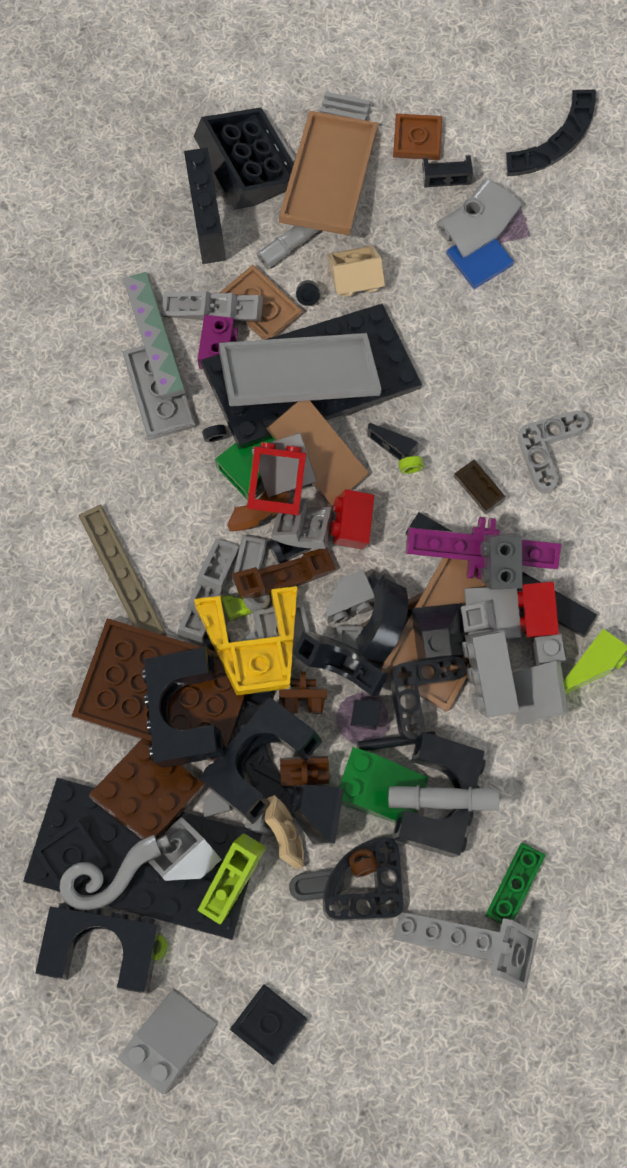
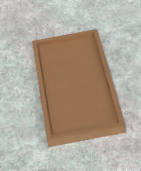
[279,110,378,236]
[381,558,486,712]

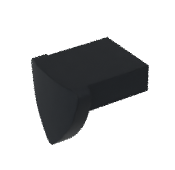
[268,538,307,564]

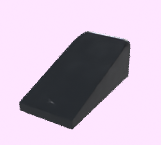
[367,423,419,461]

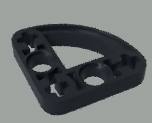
[323,838,403,922]

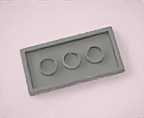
[122,338,196,441]

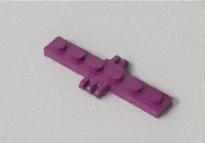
[405,517,561,580]

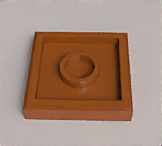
[393,113,442,160]

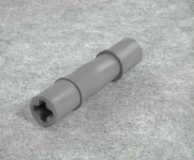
[256,226,322,269]
[389,785,499,812]

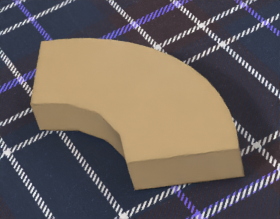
[265,795,304,869]

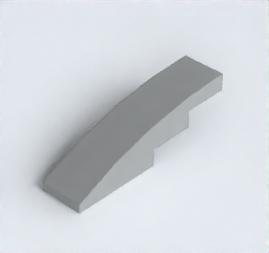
[162,291,263,322]
[178,538,239,643]

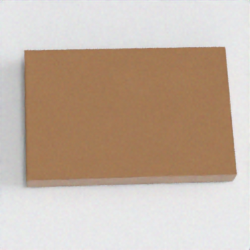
[220,264,303,340]

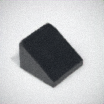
[350,700,381,730]

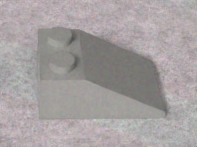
[117,990,216,1094]

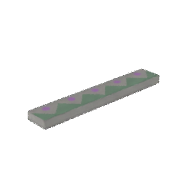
[123,272,185,400]

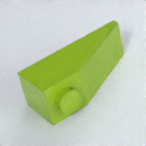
[563,628,627,695]
[197,833,267,925]

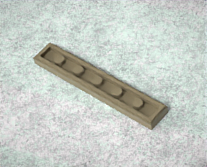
[78,504,167,636]

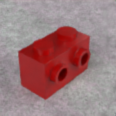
[330,489,375,549]
[518,582,559,638]

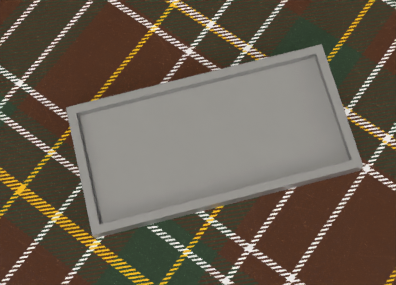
[219,333,381,406]

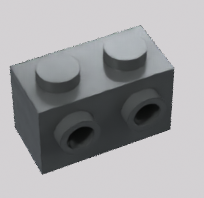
[480,533,522,590]

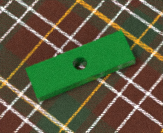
[485,842,546,925]

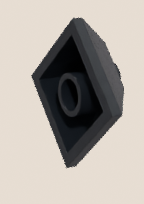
[411,603,467,661]
[290,784,344,845]

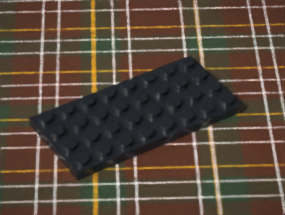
[201,303,422,449]
[23,778,262,941]

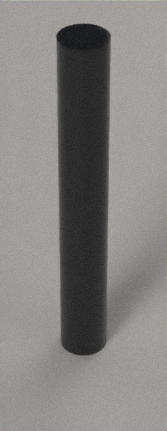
[356,731,436,751]

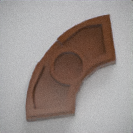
[227,489,291,531]

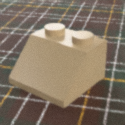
[327,245,385,296]

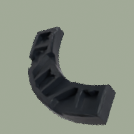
[506,89,596,176]

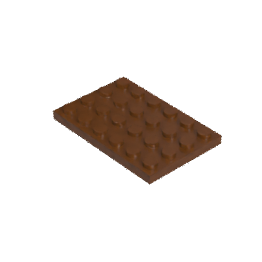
[72,618,246,762]

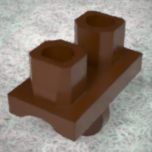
[279,672,327,714]
[280,756,329,786]

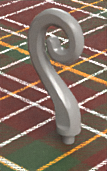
[60,834,171,910]

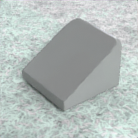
[461,601,496,633]

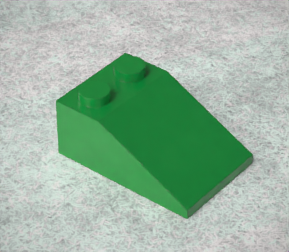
[339,747,428,823]

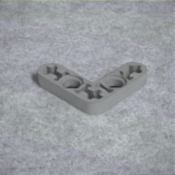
[518,411,589,494]

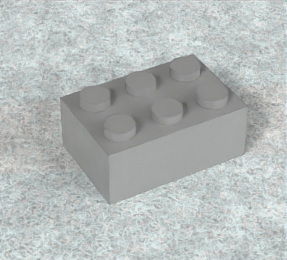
[462,629,519,718]

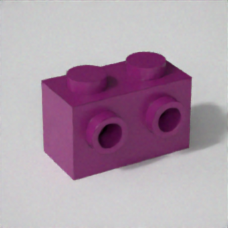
[197,315,239,370]

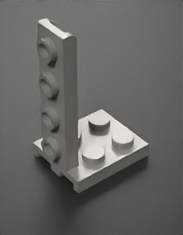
[393,912,537,989]

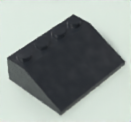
[193,107,294,210]

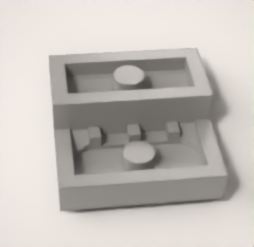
[271,500,334,549]

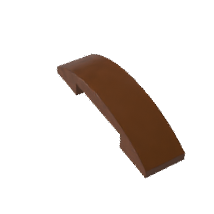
[232,547,336,599]

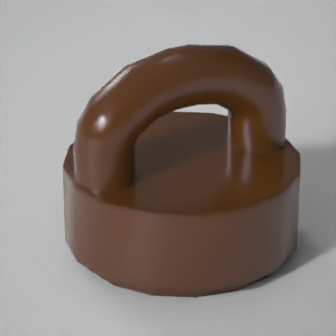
[349,849,379,878]

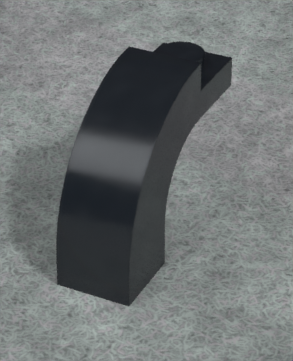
[355,571,408,664]
[292,631,389,697]

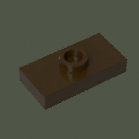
[454,460,506,514]

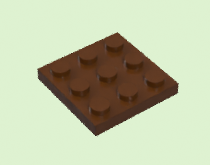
[89,739,204,840]

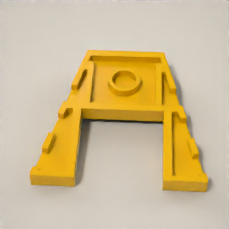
[194,586,297,695]

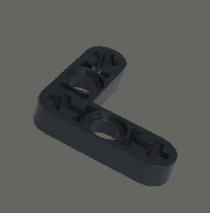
[390,656,466,741]

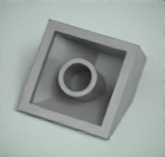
[148,817,222,881]

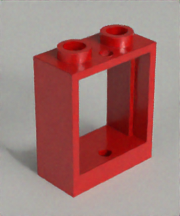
[247,442,306,515]

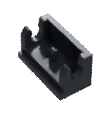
[422,155,473,188]

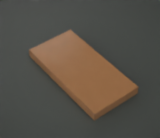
[266,401,369,506]

